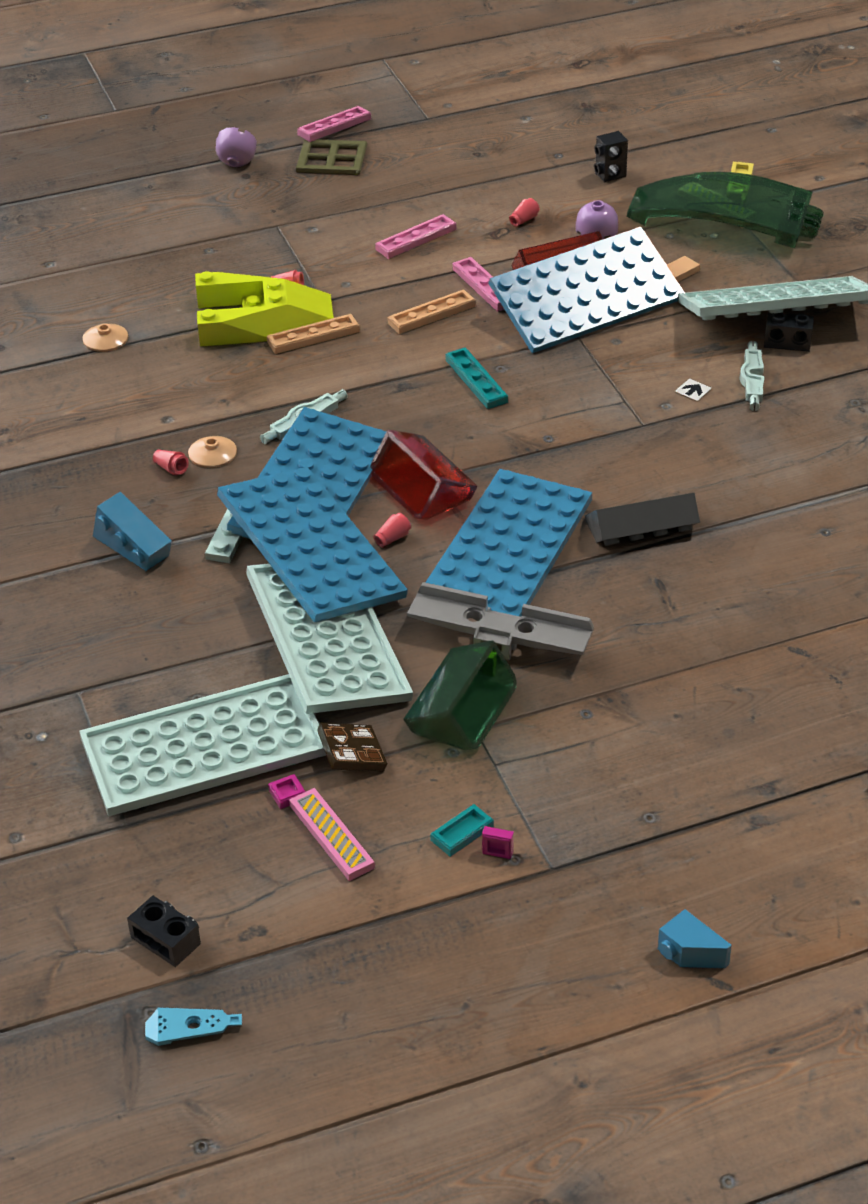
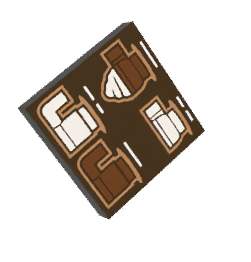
[317,723,388,771]

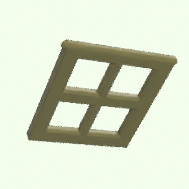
[296,139,368,175]

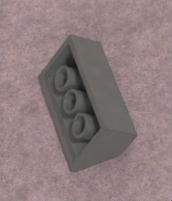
[585,493,700,546]

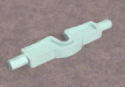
[740,341,764,411]
[260,389,348,444]

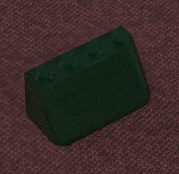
[403,640,517,751]

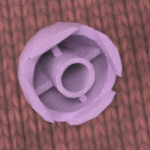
[216,127,257,167]
[576,200,618,241]

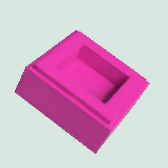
[268,774,306,809]
[482,826,514,859]

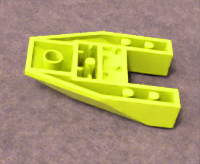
[195,271,334,347]

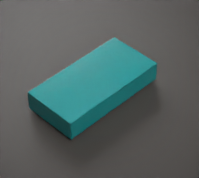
[430,804,494,857]

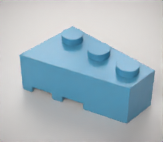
[93,492,172,571]

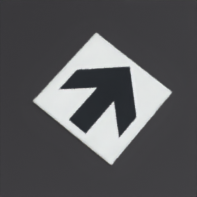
[675,379,712,401]

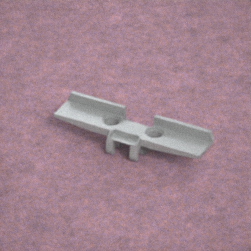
[407,582,594,660]

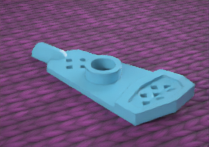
[145,1008,242,1046]

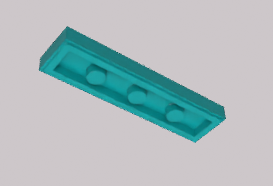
[445,347,508,409]

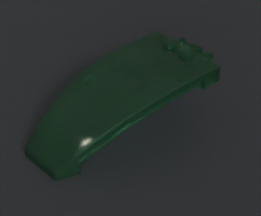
[626,172,824,249]

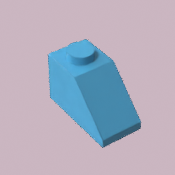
[658,909,732,968]

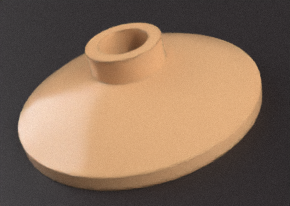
[83,324,128,352]
[188,436,237,468]

